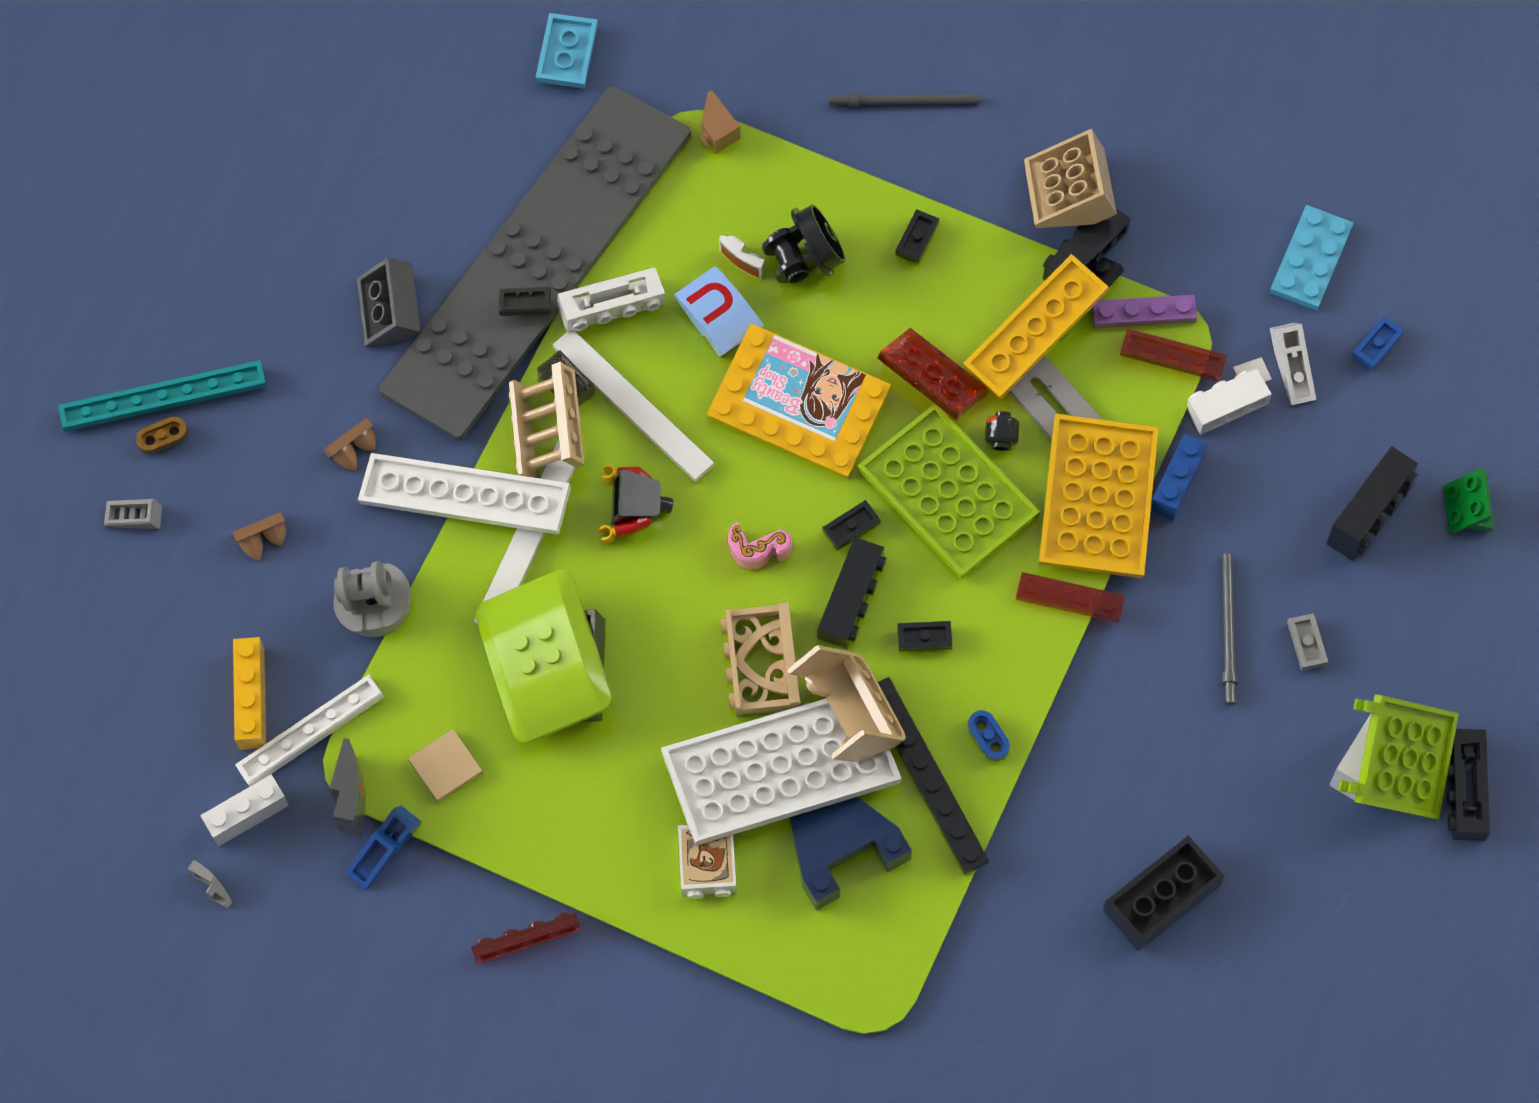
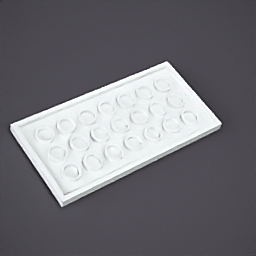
[661,698,902,846]

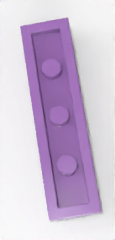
[1092,295,1197,328]

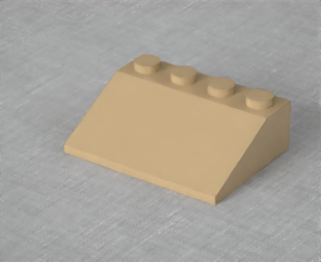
[1024,129,1117,228]

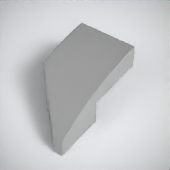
[188,860,233,909]

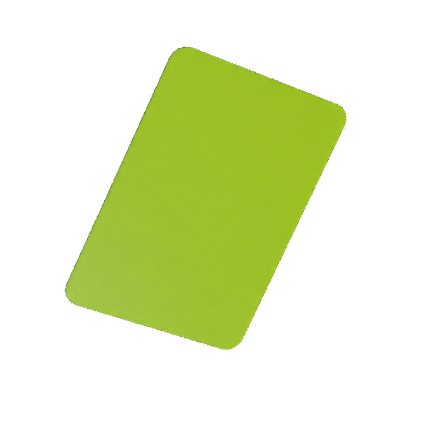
[323,110,1212,1035]

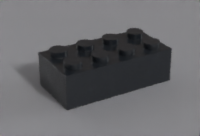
[1326,446,1418,561]
[1103,835,1225,952]

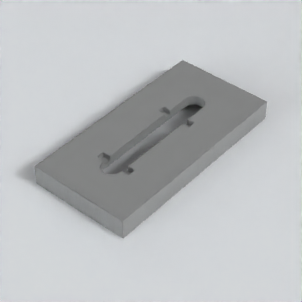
[1008,356,1102,440]

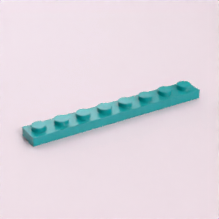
[58,360,267,432]

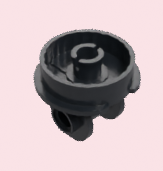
[762,204,846,284]

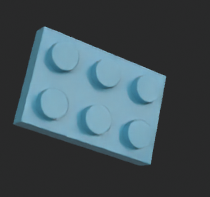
[535,13,598,89]

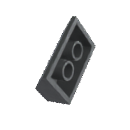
[357,257,420,347]

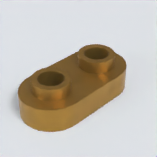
[136,417,188,454]

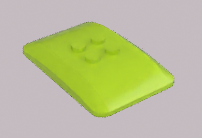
[476,569,613,744]

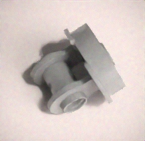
[333,561,411,637]

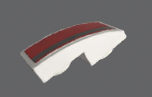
[719,235,765,279]

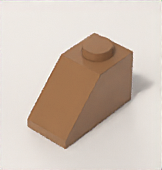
[700,90,741,153]

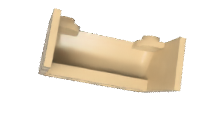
[787,645,906,762]

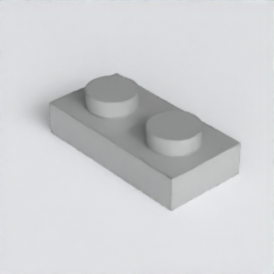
[1287,613,1328,671]

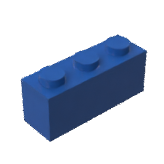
[1151,434,1208,521]

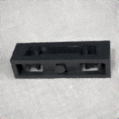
[1447,729,1490,841]

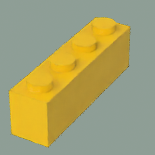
[233,637,266,750]

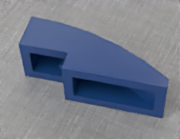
[345,805,422,890]

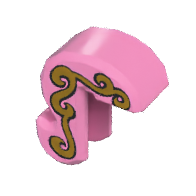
[728,522,792,570]

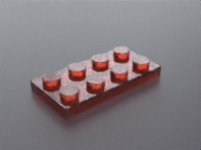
[877,328,989,420]

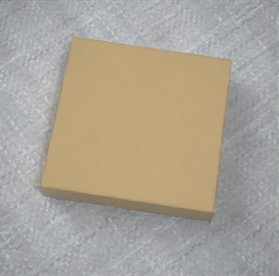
[408,729,483,802]

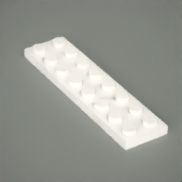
[358,453,571,535]

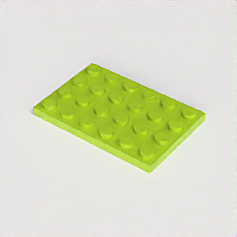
[857,403,1040,579]

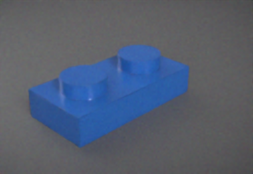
[1352,316,1404,371]

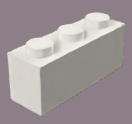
[1186,369,1272,435]
[200,774,289,847]

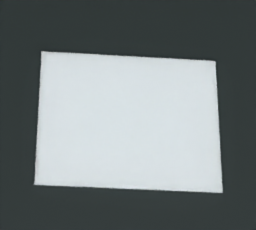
[1233,357,1271,382]

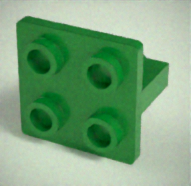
[1443,468,1494,534]

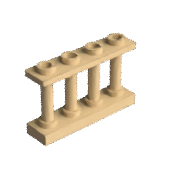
[509,362,585,478]

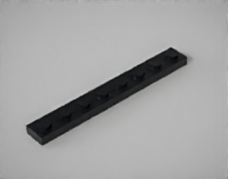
[878,677,989,875]

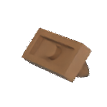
[323,417,376,471]
[232,512,286,561]

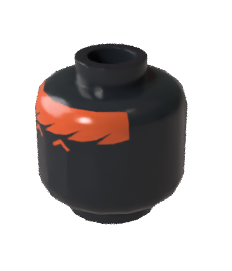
[985,411,1020,451]

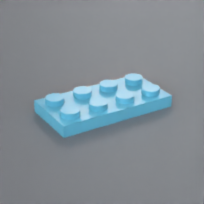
[1269,205,1354,311]

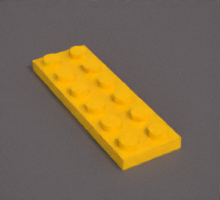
[963,254,1109,399]

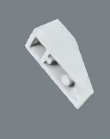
[1270,323,1316,405]

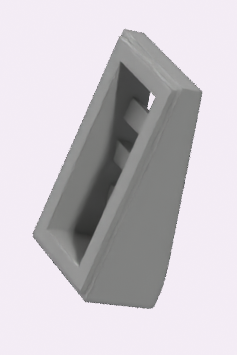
[104,499,162,529]

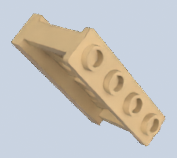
[721,602,800,717]

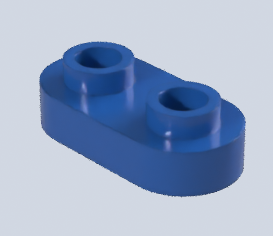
[968,710,1010,761]

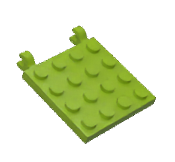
[1338,694,1459,820]

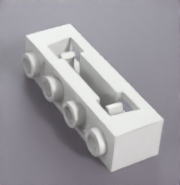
[557,267,665,332]

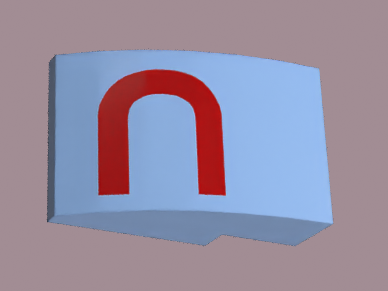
[674,266,764,357]

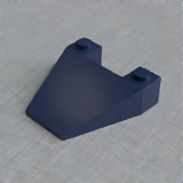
[789,797,912,910]

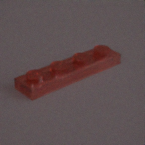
[1120,328,1227,382]
[1016,572,1125,623]
[471,912,581,963]

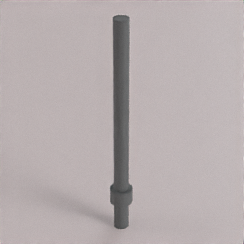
[829,92,979,107]
[1222,554,1238,706]

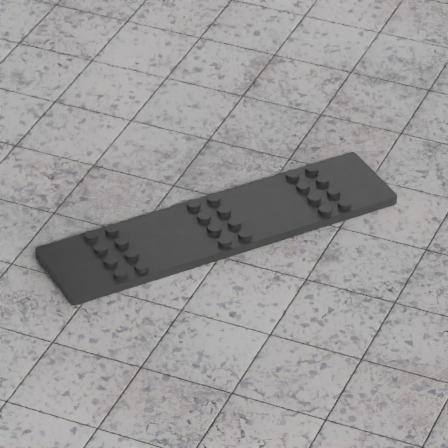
[379,86,691,441]

